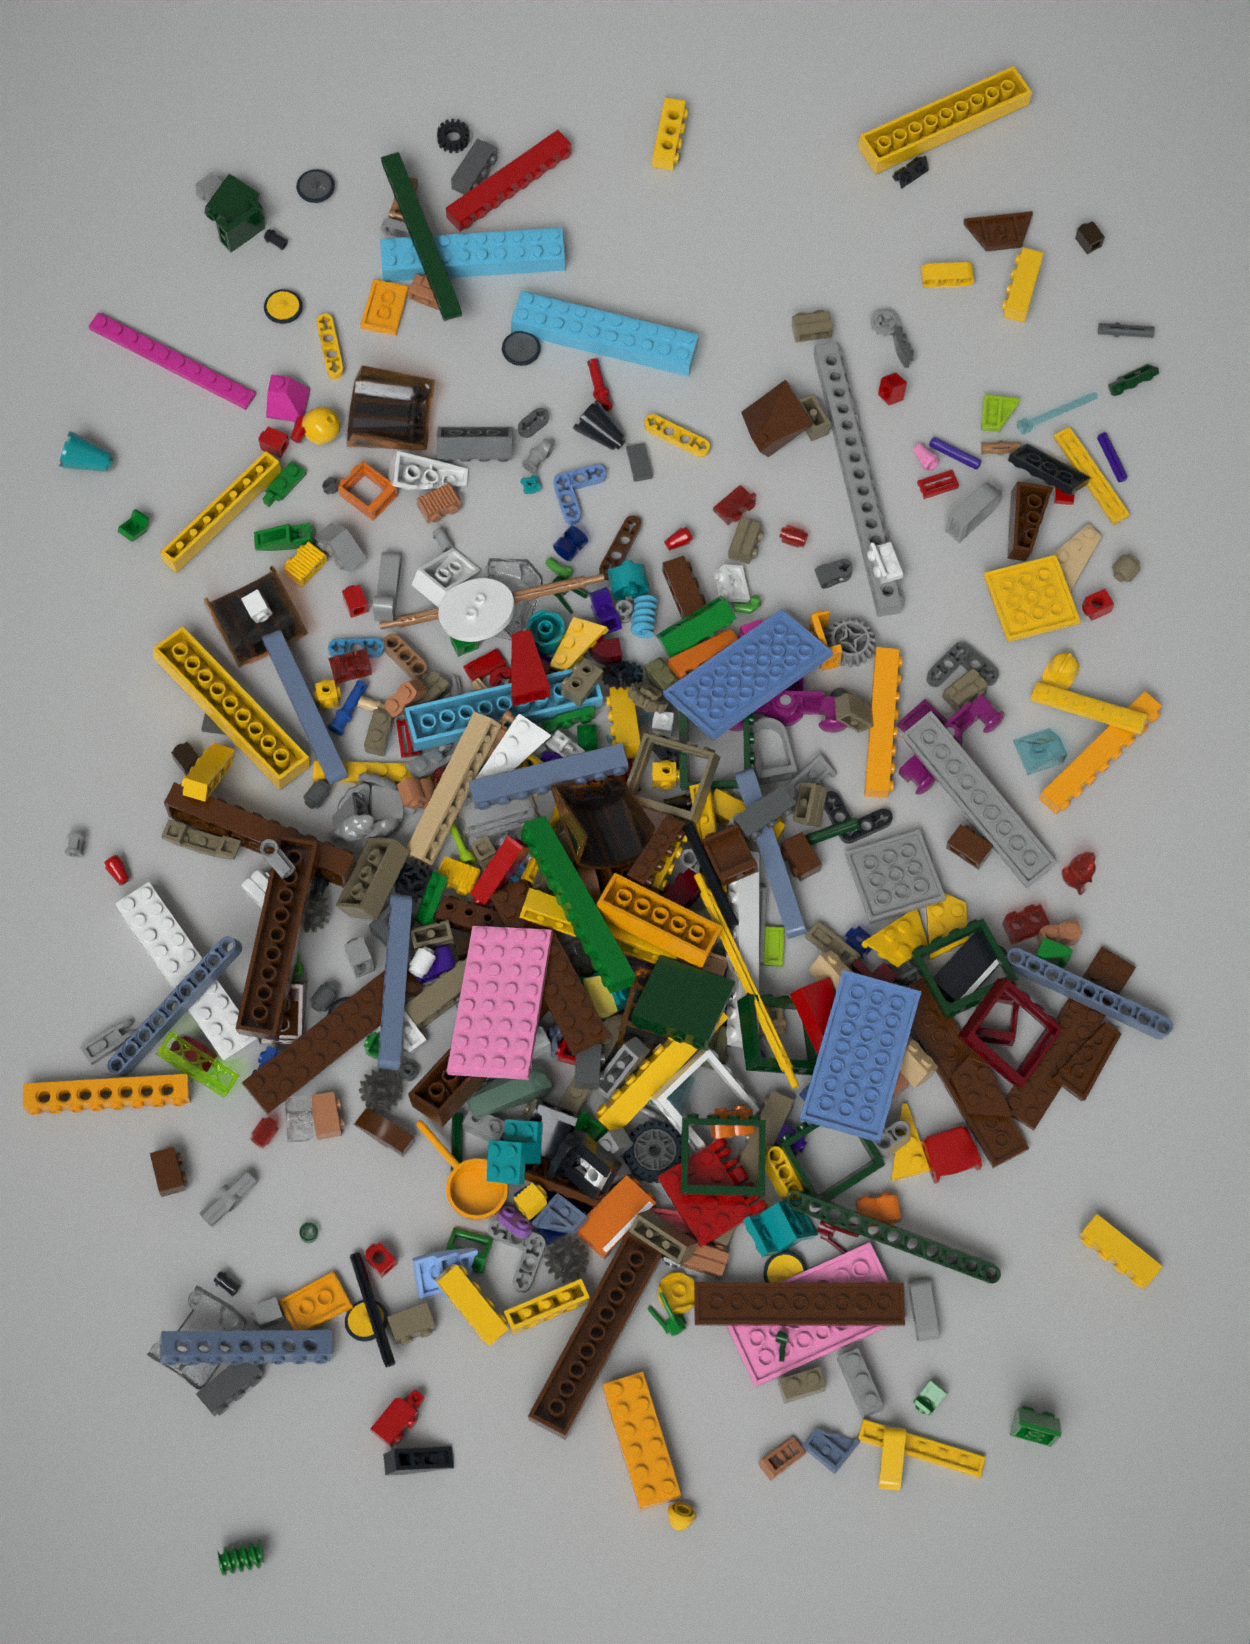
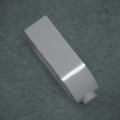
[945,482,1002,543]
[751,716,797,785]

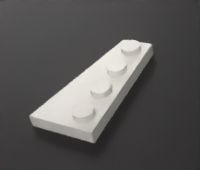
[475,714,551,779]

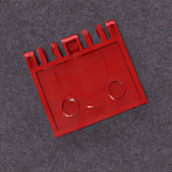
[657,1138,768,1248]

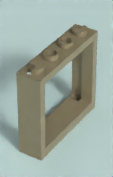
[621,732,721,824]

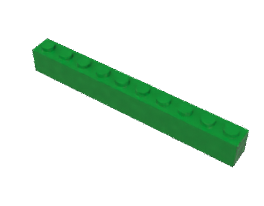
[520,816,636,994]

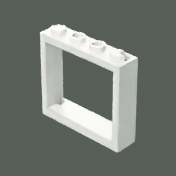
[650,1049,760,1153]

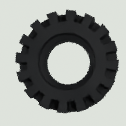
[437,119,469,153]

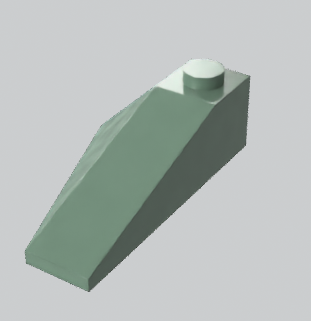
[467,1062,553,1119]

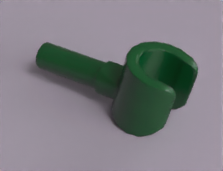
[775,1331,788,1362]

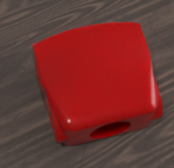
[921,1126,982,1184]

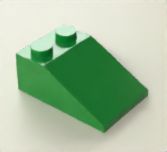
[1010,1406,1062,1447]

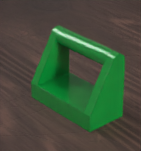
[1031,937,1073,969]
[445,1228,494,1274]

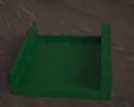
[632,956,736,1051]

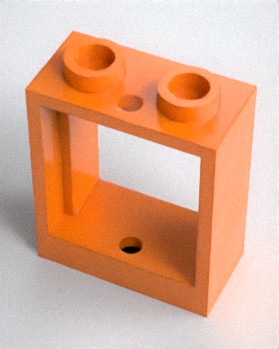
[338,461,398,521]

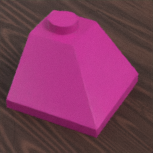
[266,375,310,422]

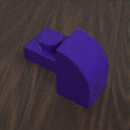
[589,587,622,635]

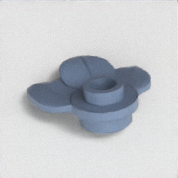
[547,1023,562,1059]

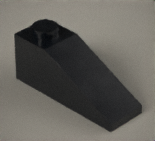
[383,1446,454,1476]

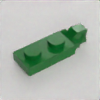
[262,461,307,507]
[542,706,595,734]

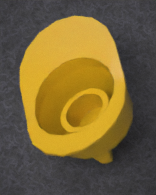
[1042,652,1080,690]

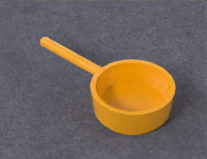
[416,1120,508,1221]

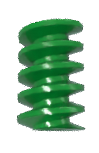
[217,1540,264,1576]

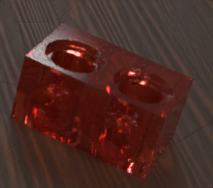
[328,648,372,684]
[1002,904,1051,945]

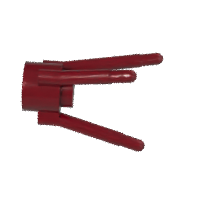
[817,1220,859,1254]

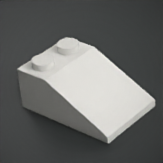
[411,548,481,608]

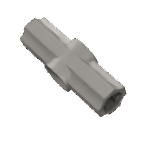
[199,1170,257,1227]

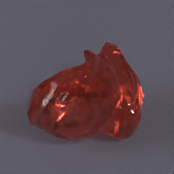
[1061,851,1096,895]

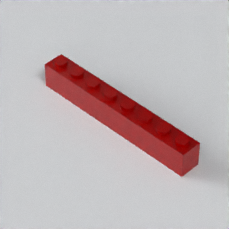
[446,130,571,232]

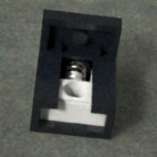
[546,1129,622,1201]

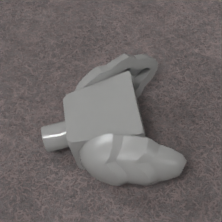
[358,773,414,839]
[328,783,374,842]

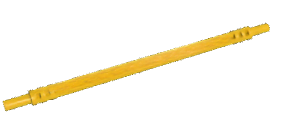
[694,873,800,1089]

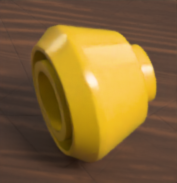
[667,1502,696,1531]

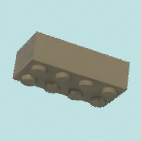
[335,837,410,920]

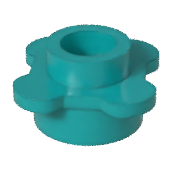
[520,475,541,494]

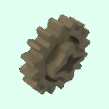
[627,682,669,714]

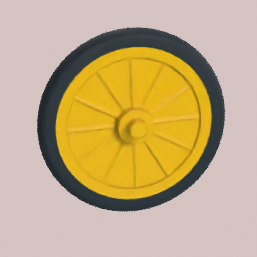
[264,289,302,324]
[763,1251,807,1283]
[345,1300,388,1341]

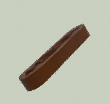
[599,515,641,580]

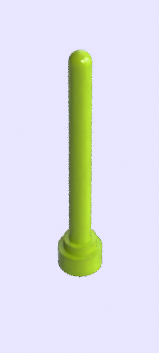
[434,783,476,866]

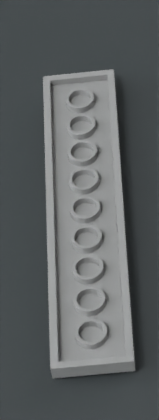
[900,711,1057,888]

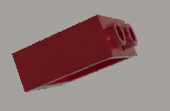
[974,992,1019,1046]

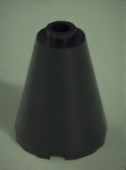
[573,400,625,450]

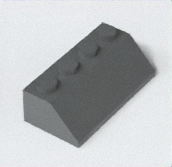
[437,427,513,462]

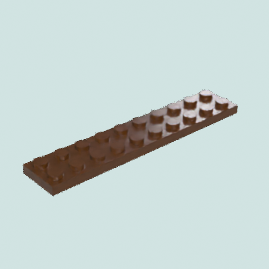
[490,879,610,1056]
[1005,946,1136,1131]
[241,969,423,1115]
[905,978,1029,1169]
[694,1282,905,1326]

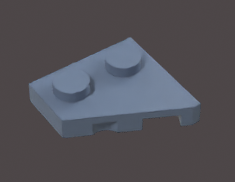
[532,1193,589,1234]
[802,1429,861,1474]

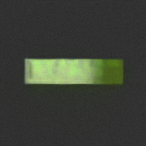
[155,1031,240,1098]

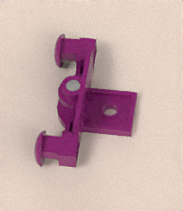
[729,677,847,733]
[897,694,1004,795]

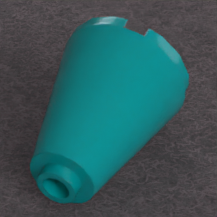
[59,431,113,472]

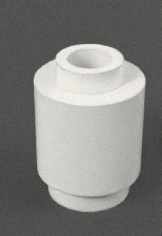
[409,947,436,978]

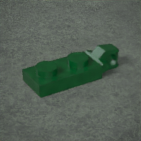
[1108,364,1159,396]

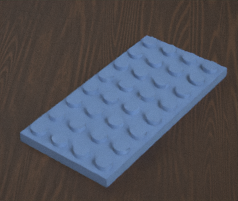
[663,609,833,740]
[800,970,921,1143]

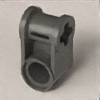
[814,559,853,589]

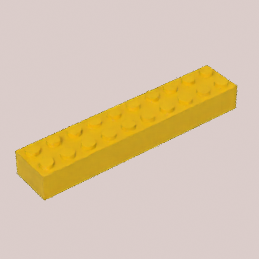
[858,66,1032,174]
[152,626,309,791]

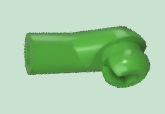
[545,558,573,579]
[734,595,761,614]

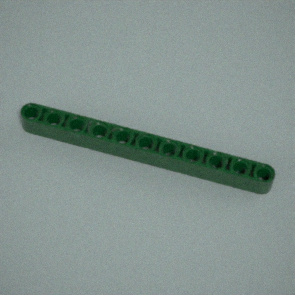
[381,152,462,321]
[786,1189,1001,1284]

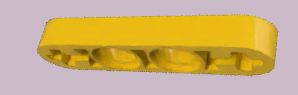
[316,314,344,380]
[644,414,710,457]

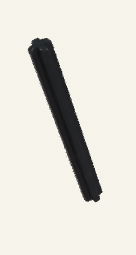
[684,823,739,929]
[350,1252,396,1367]

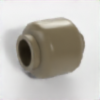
[1112,554,1140,583]

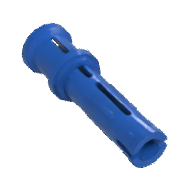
[327,680,368,736]

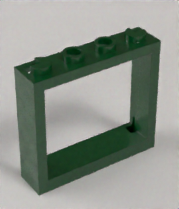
[678,711,755,791]
[911,919,1018,1020]
[737,993,818,1076]
[680,1114,766,1196]
[775,1122,886,1208]

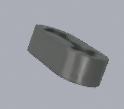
[518,408,549,438]

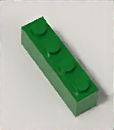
[656,596,736,658]

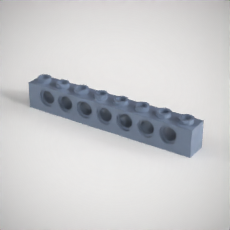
[160,1330,333,1366]

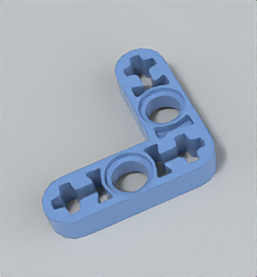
[553,464,606,525]

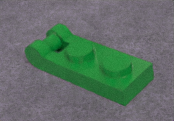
[415,870,448,926]

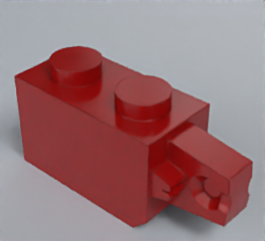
[370,1390,425,1448]

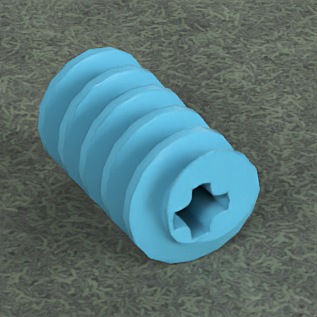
[630,595,658,639]

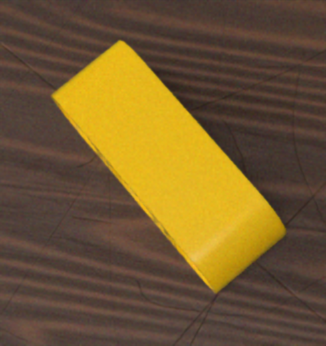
[920,262,975,288]
[765,1146,803,1200]
[879,1426,906,1491]

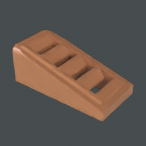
[758,1436,806,1481]

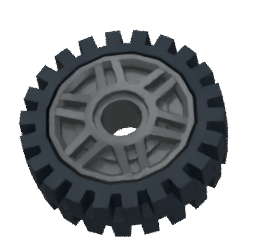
[624,1120,681,1183]

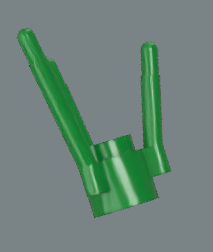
[648,1292,687,1336]

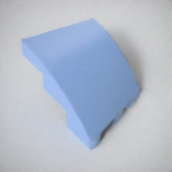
[412,1248,478,1299]

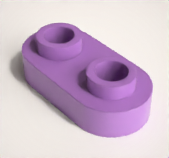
[497,1206,533,1238]

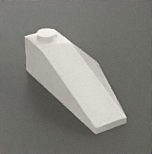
[389,451,468,490]

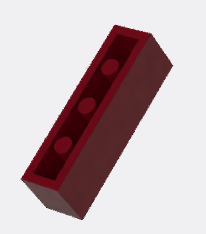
[662,868,701,909]

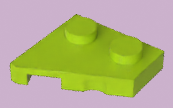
[981,394,1020,432]

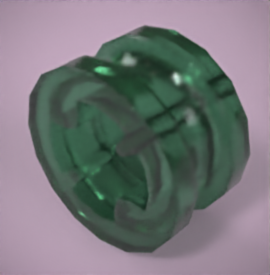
[299,1223,318,1243]

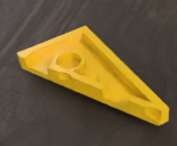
[891,1103,930,1182]

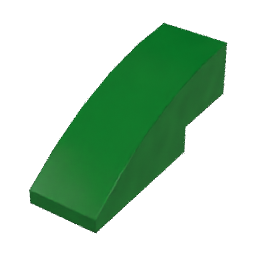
[254,522,316,551]

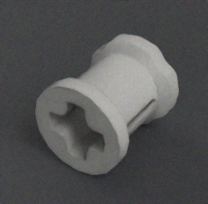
[615,600,633,623]
[65,833,86,857]

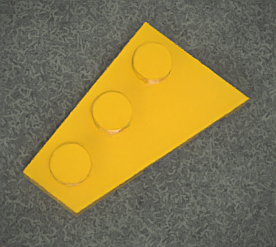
[550,617,609,672]

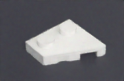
[373,1009,428,1053]

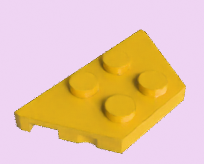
[926,893,968,961]
[861,910,928,967]

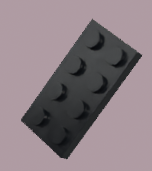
[1008,444,1090,495]

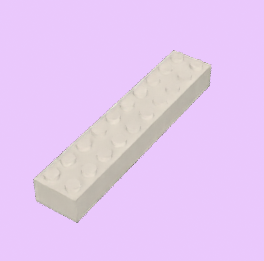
[115,882,260,1067]

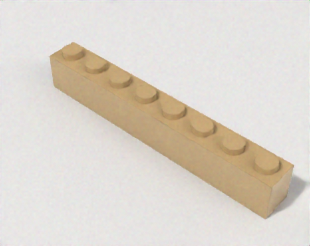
[406,712,502,866]
[808,950,938,1088]

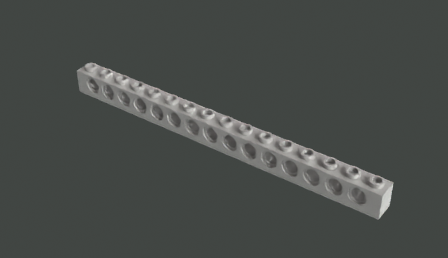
[814,342,904,617]

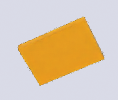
[360,279,409,336]
[278,1271,353,1330]

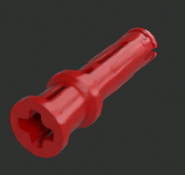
[587,358,613,412]

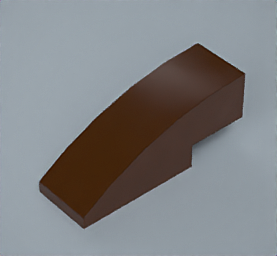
[354,1108,415,1157]

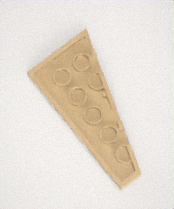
[1051,524,1102,593]

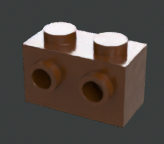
[946,824,993,870]
[780,832,822,882]
[150,1147,188,1197]

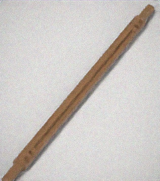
[379,574,605,630]

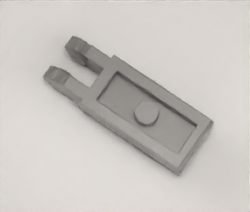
[406,743,454,779]
[80,1019,137,1065]

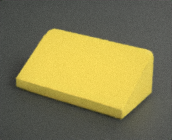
[583,976,618,1018]

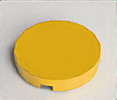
[657,1272,695,1314]

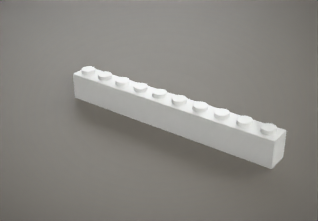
[726,851,759,1048]

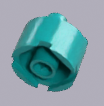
[607,560,649,601]
[526,610,565,655]

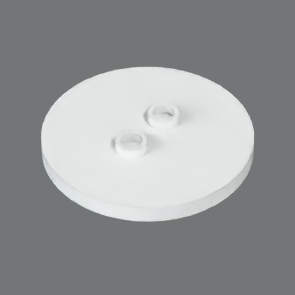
[438,578,515,642]

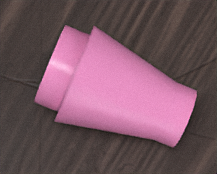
[913,444,939,471]

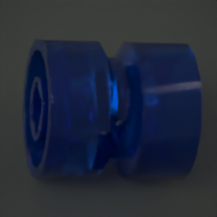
[553,525,588,562]

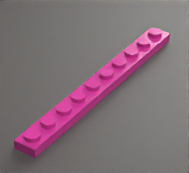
[88,312,256,410]

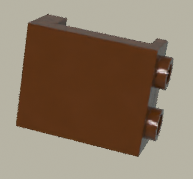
[702,824,759,887]

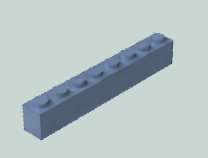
[469,743,628,810]

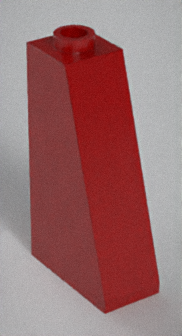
[511,630,550,706]
[470,835,530,906]
[790,977,835,1055]

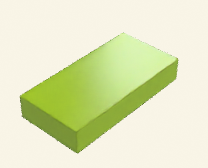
[762,926,784,967]

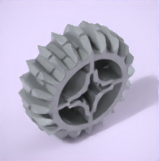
[825,617,876,668]

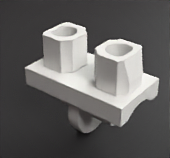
[545,730,585,758]

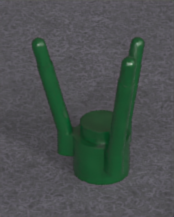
[552,576,590,614]

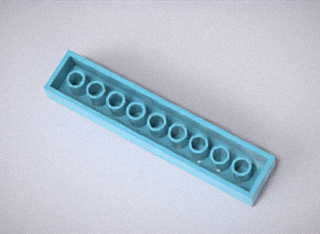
[380,227,565,282]
[511,291,699,377]
[404,669,603,752]

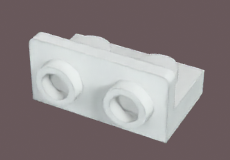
[867,542,903,584]
[714,564,750,603]

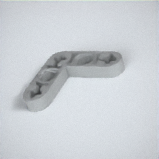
[488,1220,546,1293]

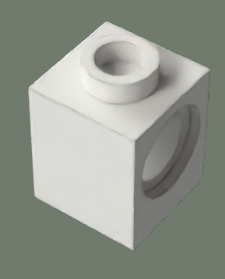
[241,589,273,623]
[651,711,674,739]

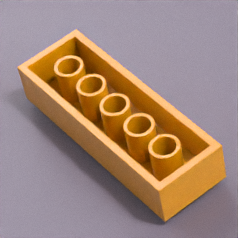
[596,873,723,969]
[602,1372,681,1511]

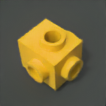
[313,679,341,710]
[652,760,680,790]

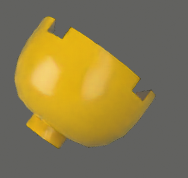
[302,407,341,445]

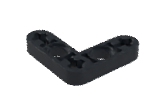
[824,791,893,844]

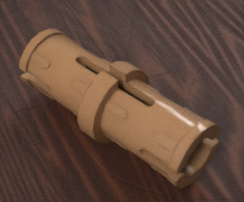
[981,440,1020,455]

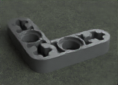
[926,642,999,687]

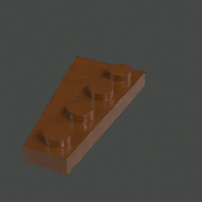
[1051,1022,1122,1101]

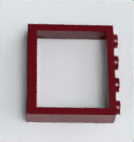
[957,978,1063,1087]

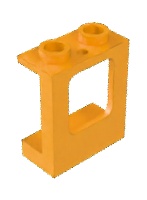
[808,610,842,671]

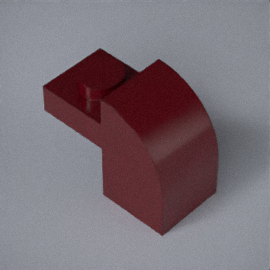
[588,623,622,665]
[851,960,898,984]
[168,1035,217,1072]

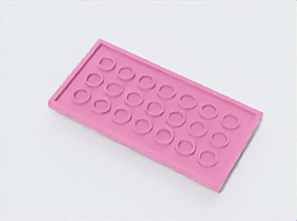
[447,926,553,1080]
[726,1242,907,1387]

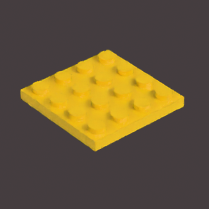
[983,555,1081,643]

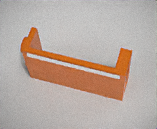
[576,1175,656,1260]

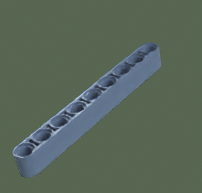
[262,630,348,785]
[734,767,807,939]
[377,894,412,1070]
[107,936,242,1076]
[1005,948,1173,1040]

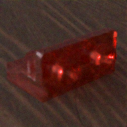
[713,485,756,526]

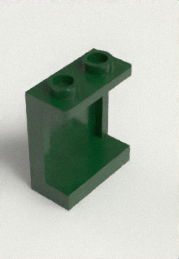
[204,174,260,224]
[216,197,265,253]

